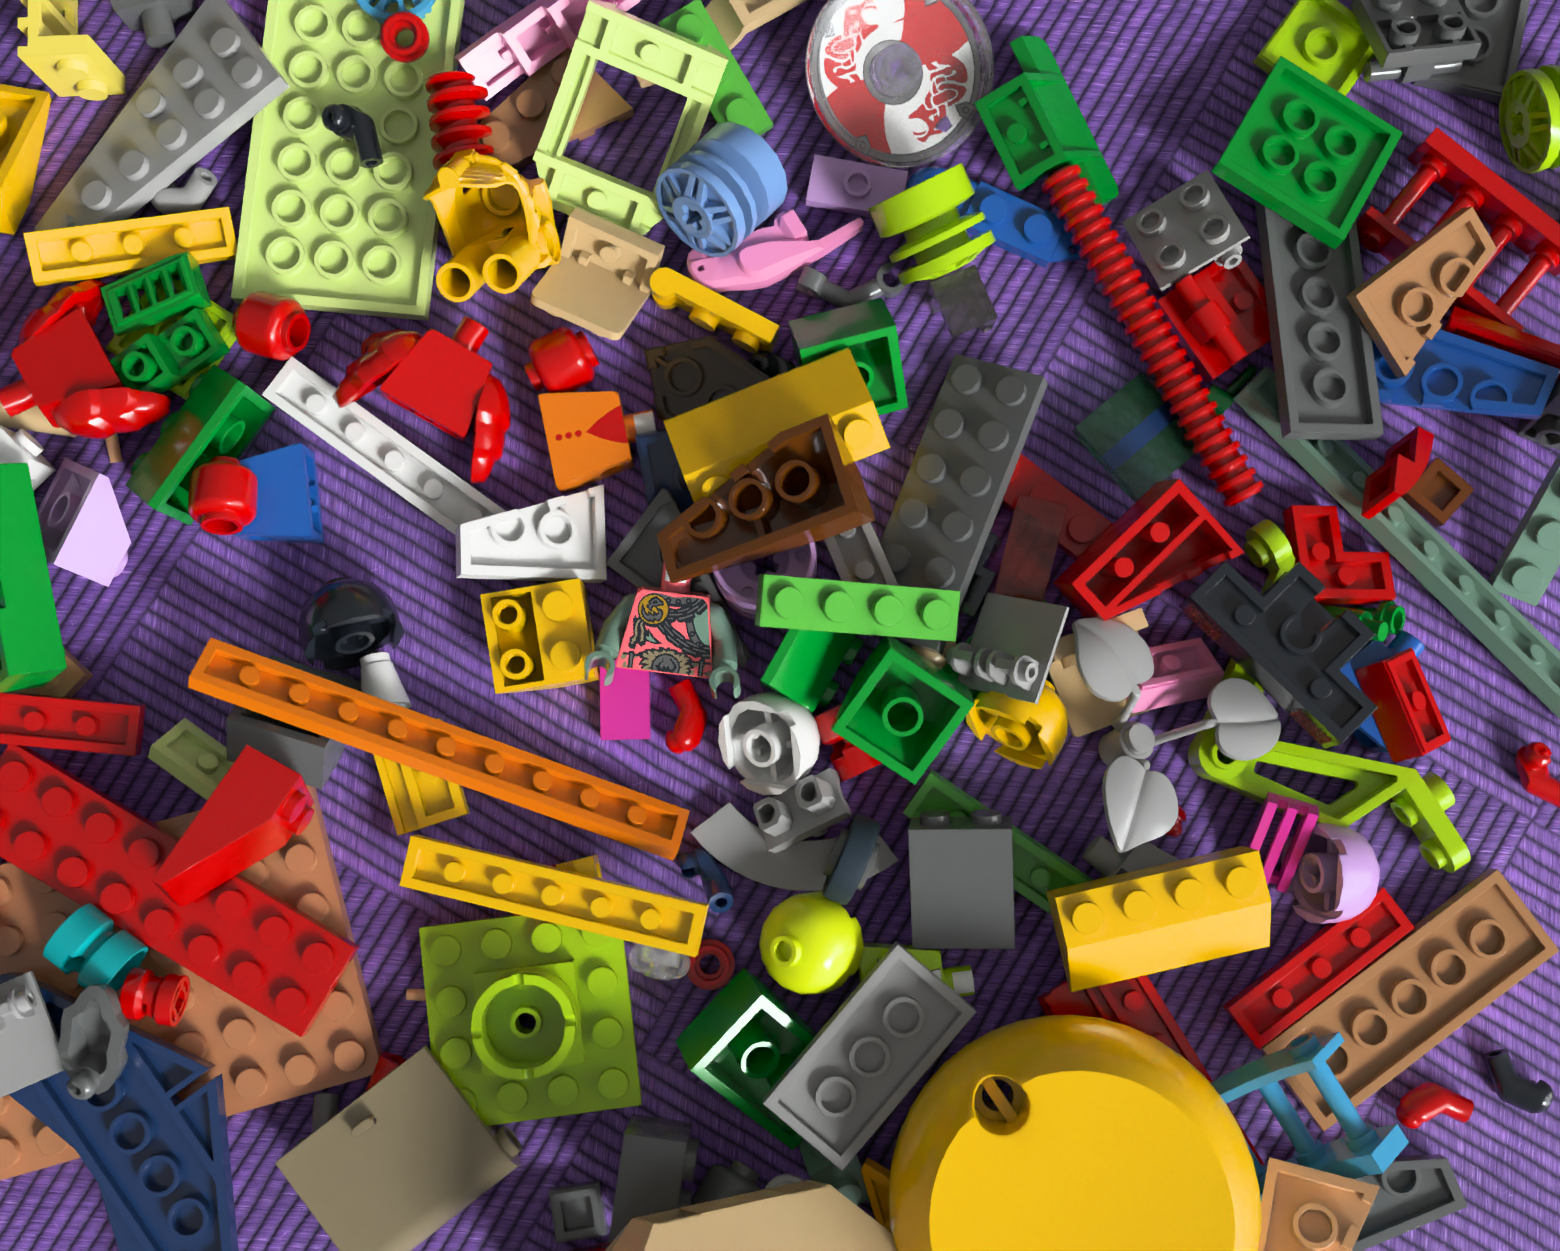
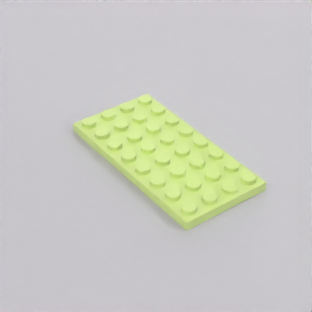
[231,0,465,321]

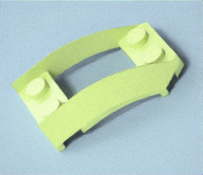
[533,0,729,236]

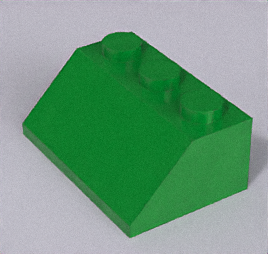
[125,364,275,525]

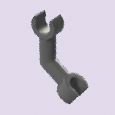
[795,262,906,308]

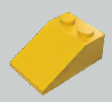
[0,84,51,235]

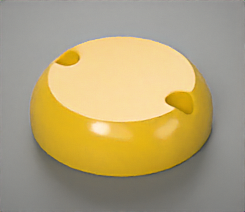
[888,1015,1262,1251]

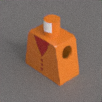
[538,391,657,494]

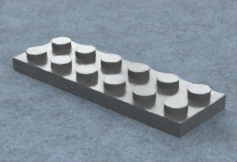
[1254,199,1384,441]
[880,354,1048,655]

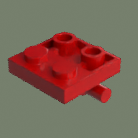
[1154,258,1271,383]

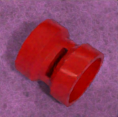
[119,966,190,1027]

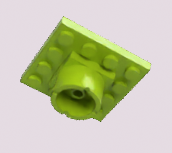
[419,915,642,1126]

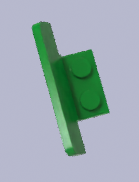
[974,36,1119,205]

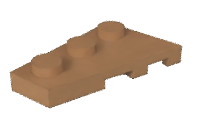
[479,48,634,170]
[1346,207,1497,377]

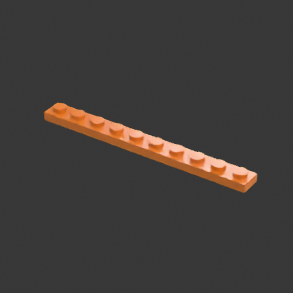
[188,637,690,861]

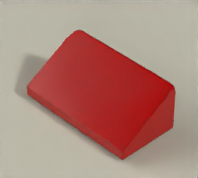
[1355,647,1451,762]

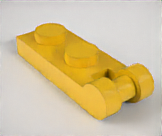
[650,267,779,353]

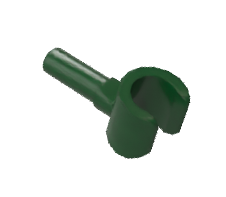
[1207,365,1258,415]

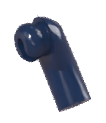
[678,848,733,913]

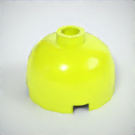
[759,891,864,995]

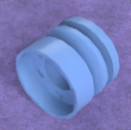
[655,122,788,257]

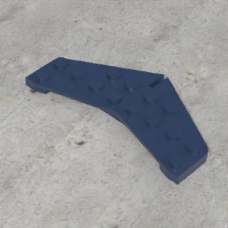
[0,972,239,1251]

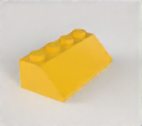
[663,347,890,503]
[1046,846,1271,992]

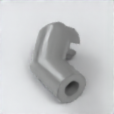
[151,167,217,215]

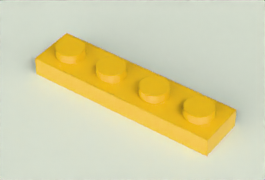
[23,207,237,286]

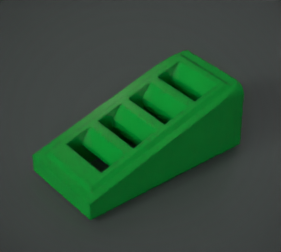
[100,251,212,336]

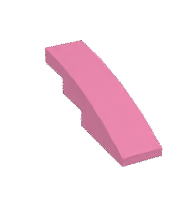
[454,0,641,101]

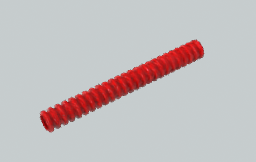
[1041,164,1264,507]

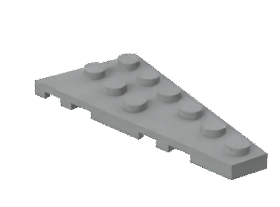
[35,0,290,231]

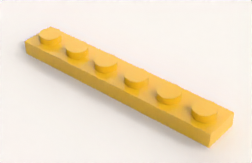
[399,835,709,957]

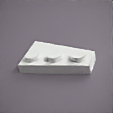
[455,484,607,583]

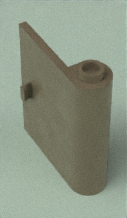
[275,1045,523,1251]

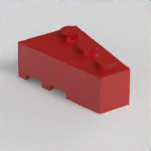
[1053,479,1245,621]

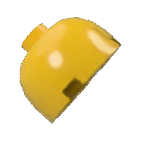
[966,680,1068,769]

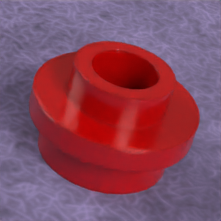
[380,11,430,63]
[685,939,735,990]

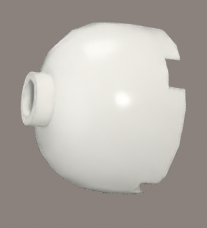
[718,692,820,795]

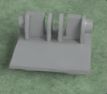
[1122,169,1250,291]
[946,592,1070,705]
[0,971,65,1098]

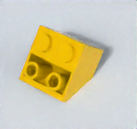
[480,578,600,694]

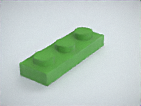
[658,0,773,136]

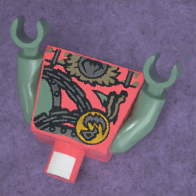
[583,560,741,699]

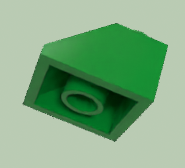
[788,297,908,415]
[761,629,864,714]
[831,636,975,785]

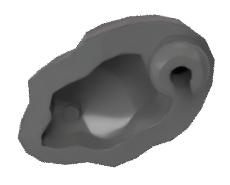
[58,983,130,1100]

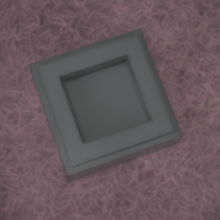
[549,1179,608,1243]

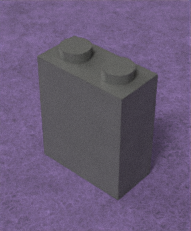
[908,809,1015,949]

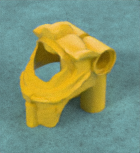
[422,148,561,302]

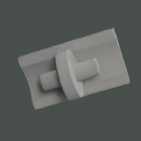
[753,768,852,854]

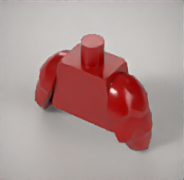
[0,279,171,439]
[332,316,511,483]

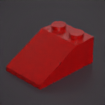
[152,745,314,908]

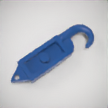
[905,166,1082,268]

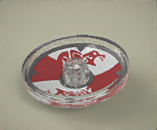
[805,0,994,168]

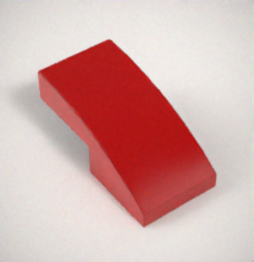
[1361,426,1434,520]

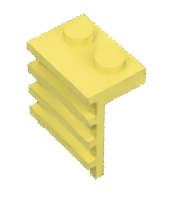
[18,0,126,101]

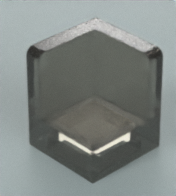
[925,265,998,337]

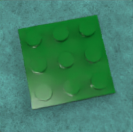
[1211,56,1403,250]

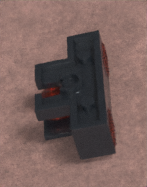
[1179,561,1378,748]

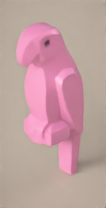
[687,210,864,293]

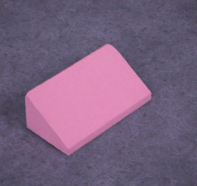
[1125,637,1225,713]

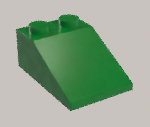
[675,967,817,1150]

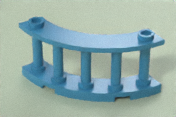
[1210,1032,1409,1201]

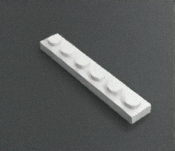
[262,356,506,536]

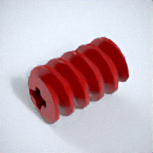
[425,71,494,171]

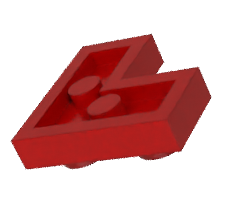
[1283,505,1396,605]

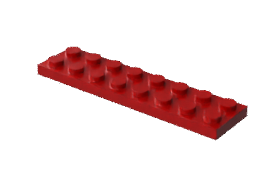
[0,744,360,1037]

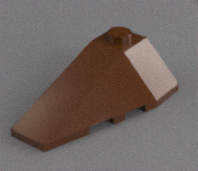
[656,413,875,583]

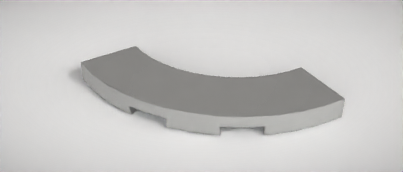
[691,802,899,891]

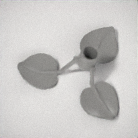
[1071,617,1281,853]

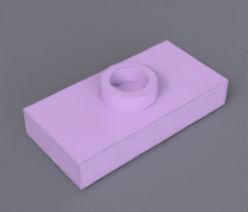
[805,154,908,218]

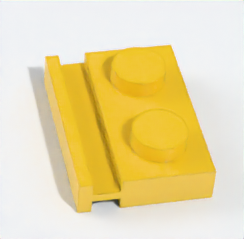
[373,718,470,836]

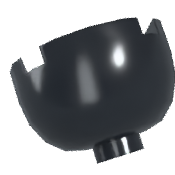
[298,577,404,670]

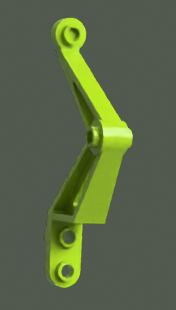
[1188,519,1471,873]

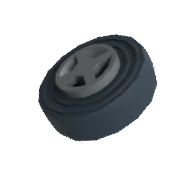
[822,813,880,905]

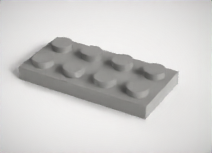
[763,941,976,1171]

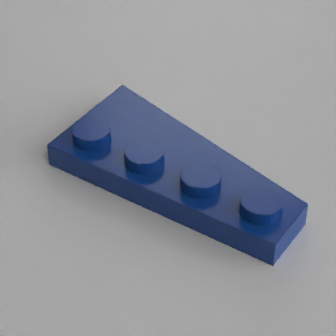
[1371,329,1560,420]

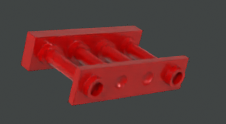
[1356,127,1560,331]

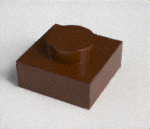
[1401,457,1474,528]

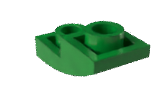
[110,308,230,394]

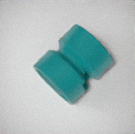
[42,903,148,992]

